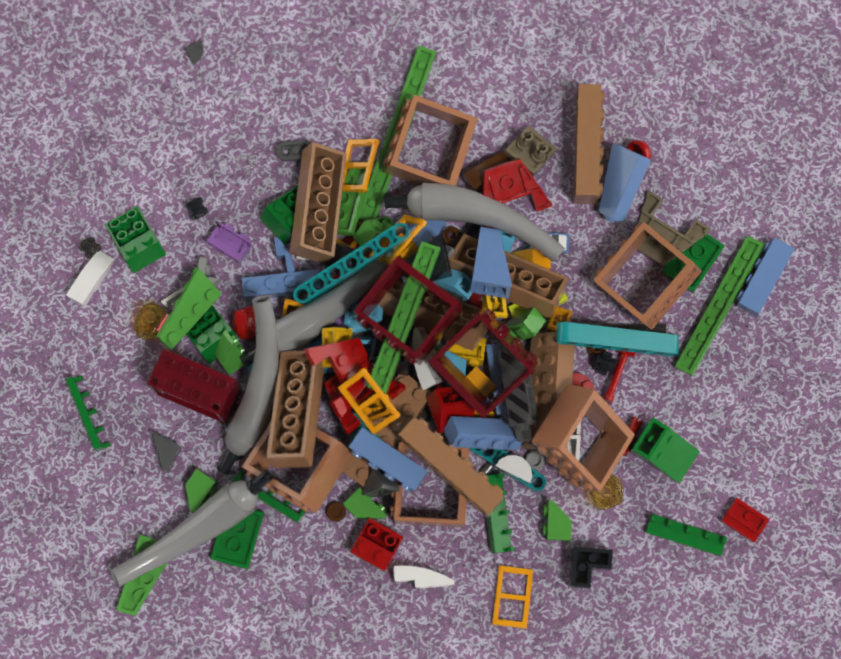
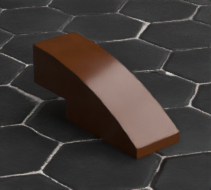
[463,151,511,192]

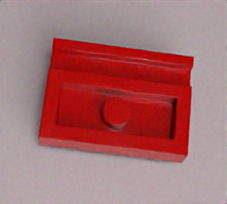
[721,498,770,543]

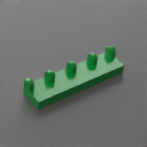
[66,376,111,452]
[232,470,306,524]
[486,473,515,554]
[646,514,727,556]

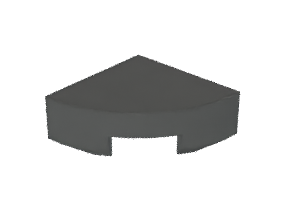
[185,39,204,65]

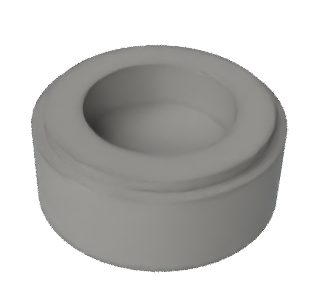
[525,451,545,471]

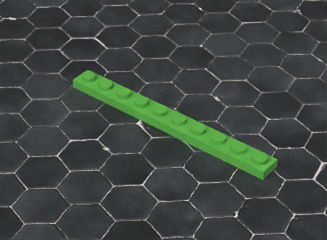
[358,46,436,222]

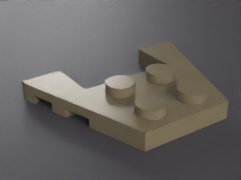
[637,191,711,267]

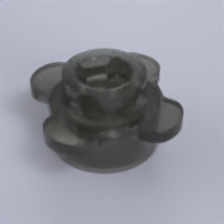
[79,237,101,258]

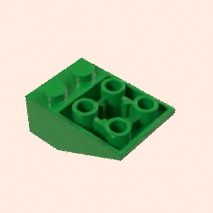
[260,186,298,245]
[105,205,167,274]
[186,305,240,364]
[630,417,700,484]

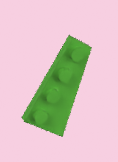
[337,169,366,236]
[156,267,222,350]
[116,535,167,616]

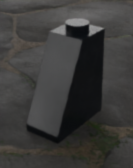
[399,235,453,284]

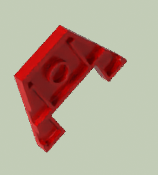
[481,158,553,228]
[303,338,374,417]
[324,374,406,435]

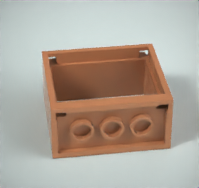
[383,95,478,186]
[593,221,702,330]
[531,384,635,492]
[242,420,353,513]
[391,442,469,528]

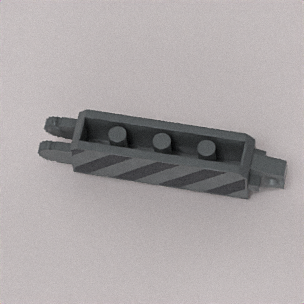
[498,337,538,442]

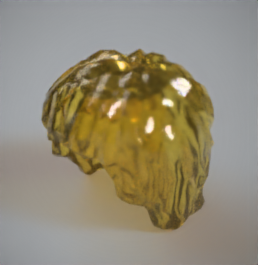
[134,302,168,341]
[587,474,624,510]

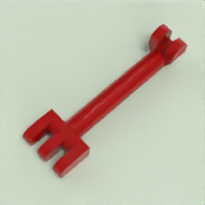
[602,350,636,405]

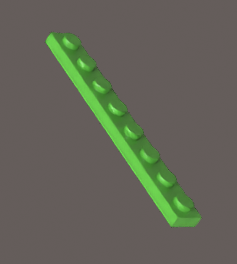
[675,236,765,377]
[367,241,441,394]

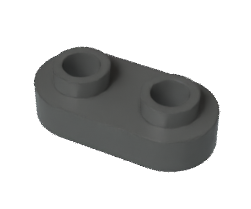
[276,140,311,162]

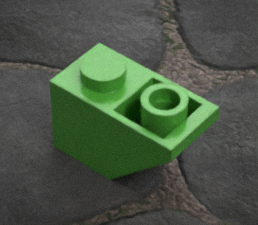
[353,216,395,250]
[505,307,546,340]
[214,330,246,376]
[186,469,218,513]
[343,488,387,520]
[543,500,572,542]

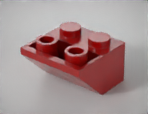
[426,387,475,434]
[350,518,404,573]

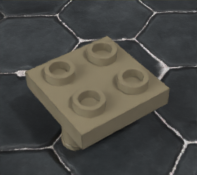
[504,126,557,176]

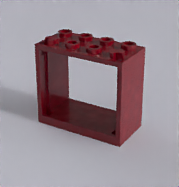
[353,256,463,366]
[428,307,539,419]
[147,349,242,425]

